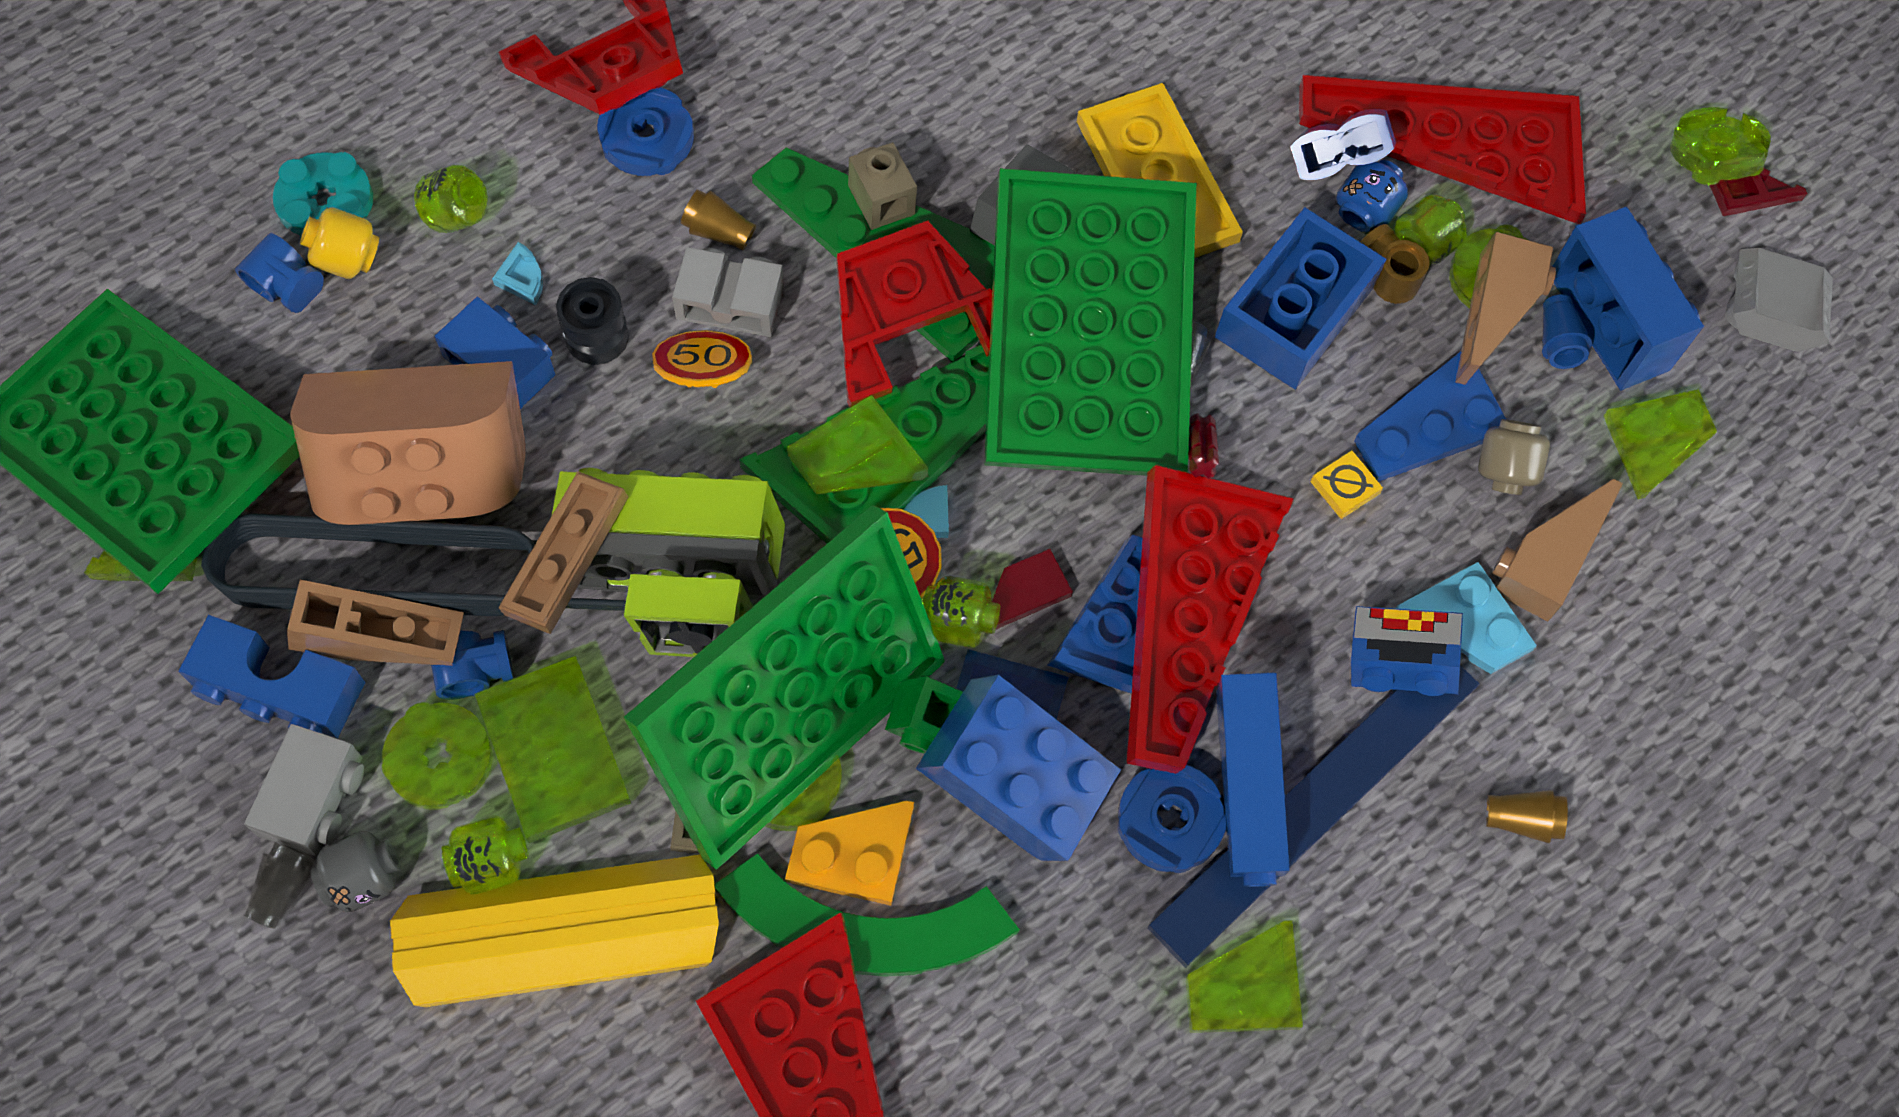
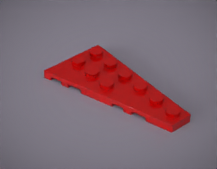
[1299,75,1586,224]
[1127,465,1294,774]
[696,912,884,1117]

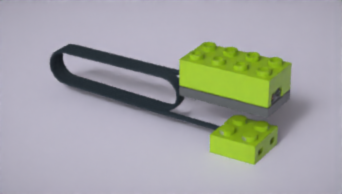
[201,467,785,657]

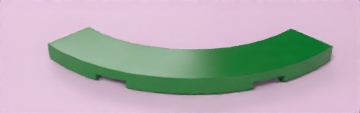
[714,853,1020,976]

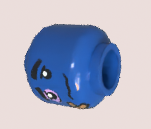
[1336,160,1408,232]

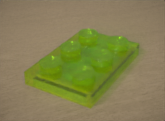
[475,656,632,843]

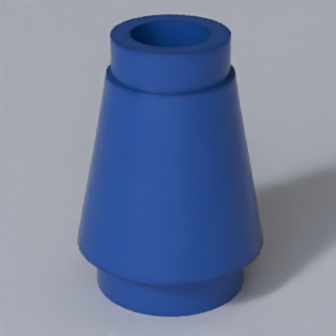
[1542,294,1592,369]

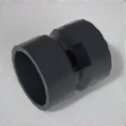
[556,277,629,365]

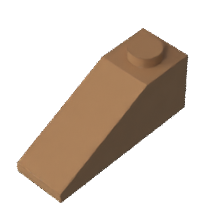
[1455,232,1556,385]
[1492,479,1623,622]
[287,579,464,666]

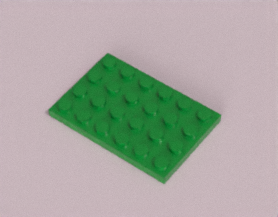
[984,168,1197,476]
[0,289,300,595]
[623,505,945,870]

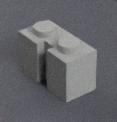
[672,247,784,337]
[244,724,364,857]

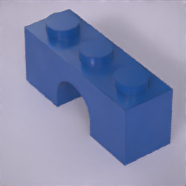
[178,614,366,739]

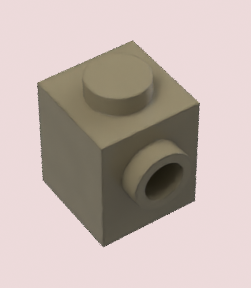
[848,142,917,230]

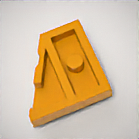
[785,801,914,906]

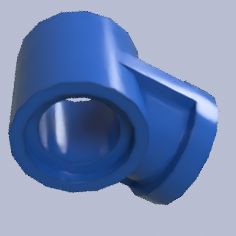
[234,233,324,313]
[431,630,514,700]

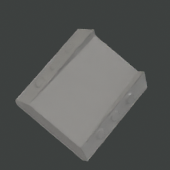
[1725,248,1833,352]

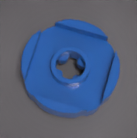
[597,87,694,176]
[1118,765,1227,873]

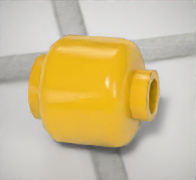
[300,207,379,279]

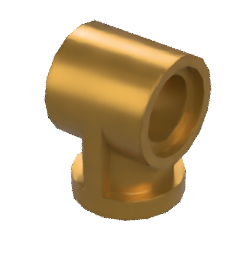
[1360,224,1430,304]

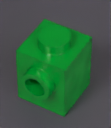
[884,676,963,754]

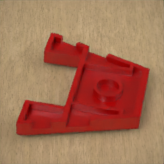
[498,0,683,115]
[836,221,992,409]

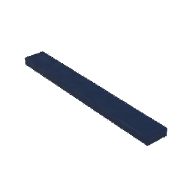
[1147,665,1480,968]

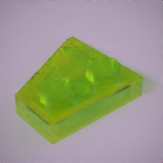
[1603,389,1717,499]
[787,395,928,494]
[1185,920,1303,1033]

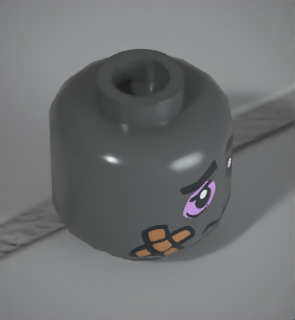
[311,831,401,912]

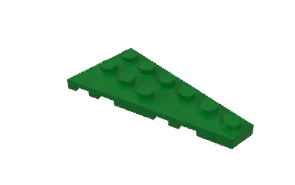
[752,147,994,362]
[739,345,989,544]

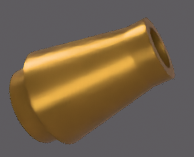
[681,190,756,251]
[1486,790,1568,844]

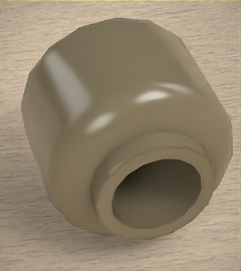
[1478,419,1550,495]

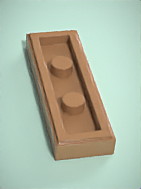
[498,471,628,634]

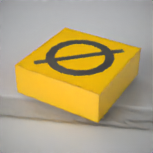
[1310,451,1383,519]

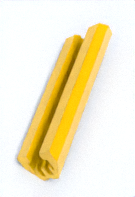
[390,854,719,1007]

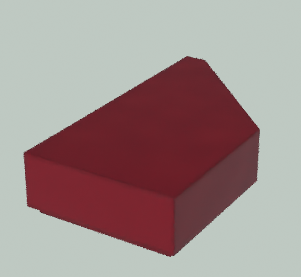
[1706,163,1808,216]
[983,549,1073,634]

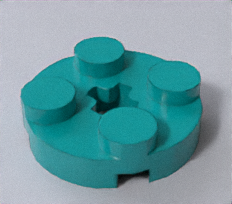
[273,152,373,238]

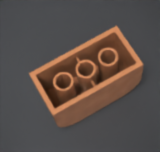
[290,361,526,525]

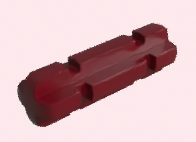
[1188,413,1219,479]

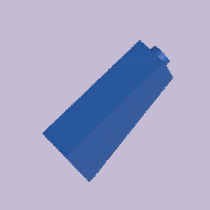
[1216,673,1290,887]

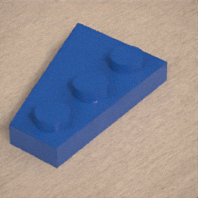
[1354,352,1506,482]
[1047,535,1143,694]

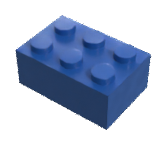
[1552,206,1704,391]
[1215,207,1387,390]
[916,675,1121,861]

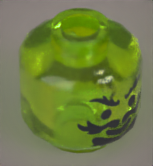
[414,165,488,233]
[1395,194,1467,266]
[923,575,1000,648]
[441,815,529,895]

